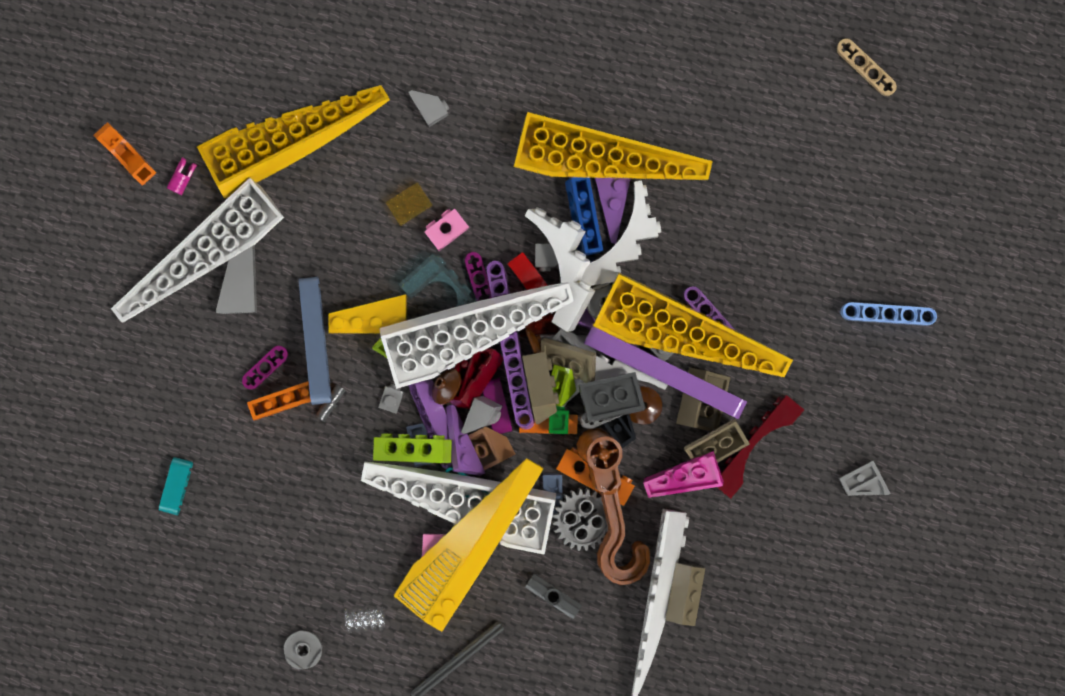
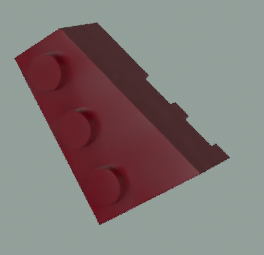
[450,348,504,409]

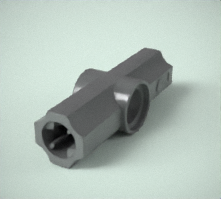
[525,573,582,619]

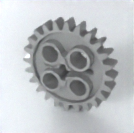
[551,488,608,551]

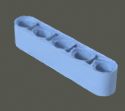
[840,302,937,326]

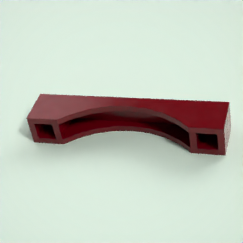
[716,395,804,499]

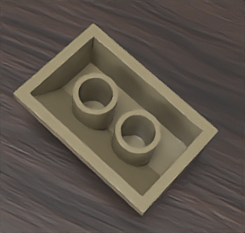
[522,352,559,424]
[676,367,731,432]
[684,418,749,463]
[665,563,705,626]

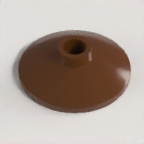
[524,326,542,354]
[432,368,461,405]
[629,386,662,425]

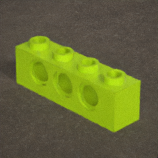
[373,434,452,463]

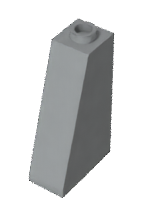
[216,245,257,314]

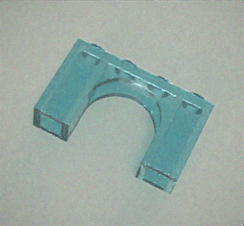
[398,254,480,307]

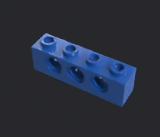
[565,177,603,255]

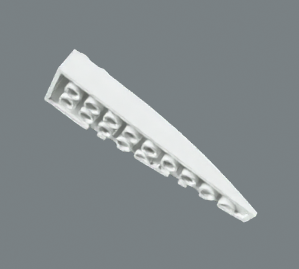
[379,282,574,389]

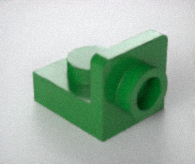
[549,406,569,434]

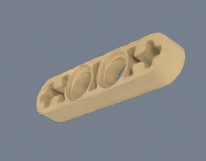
[837,39,897,96]

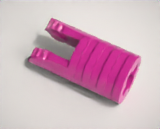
[167,157,197,196]

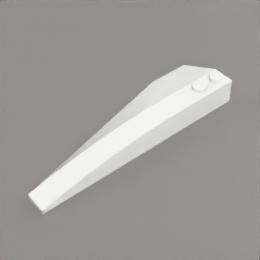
[111,178,284,323]
[361,462,556,554]
[631,508,689,696]

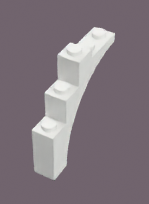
[580,181,661,286]
[525,207,595,332]
[556,354,668,407]

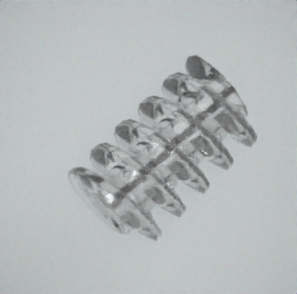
[344,606,385,633]

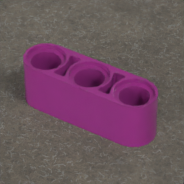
[483,377,513,434]

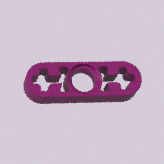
[465,252,492,301]
[242,346,288,389]

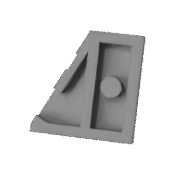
[838,460,891,496]

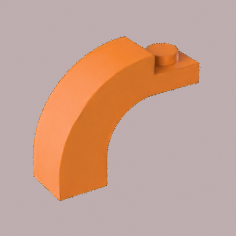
[94,122,156,186]

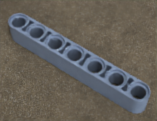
[299,276,332,405]

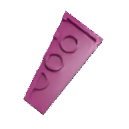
[643,451,723,498]

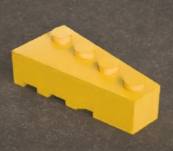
[329,294,407,334]

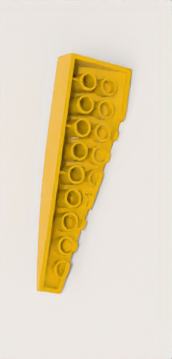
[197,85,390,199]

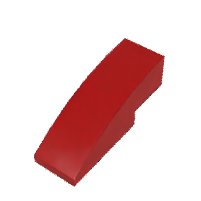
[508,252,548,290]

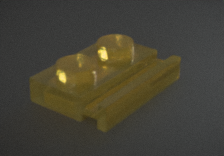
[385,182,433,226]

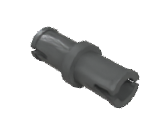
[315,384,346,422]

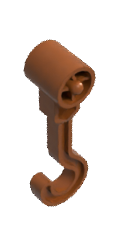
[577,428,650,585]

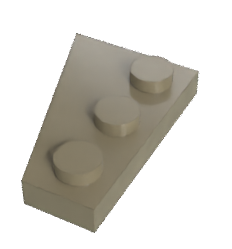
[541,338,596,383]

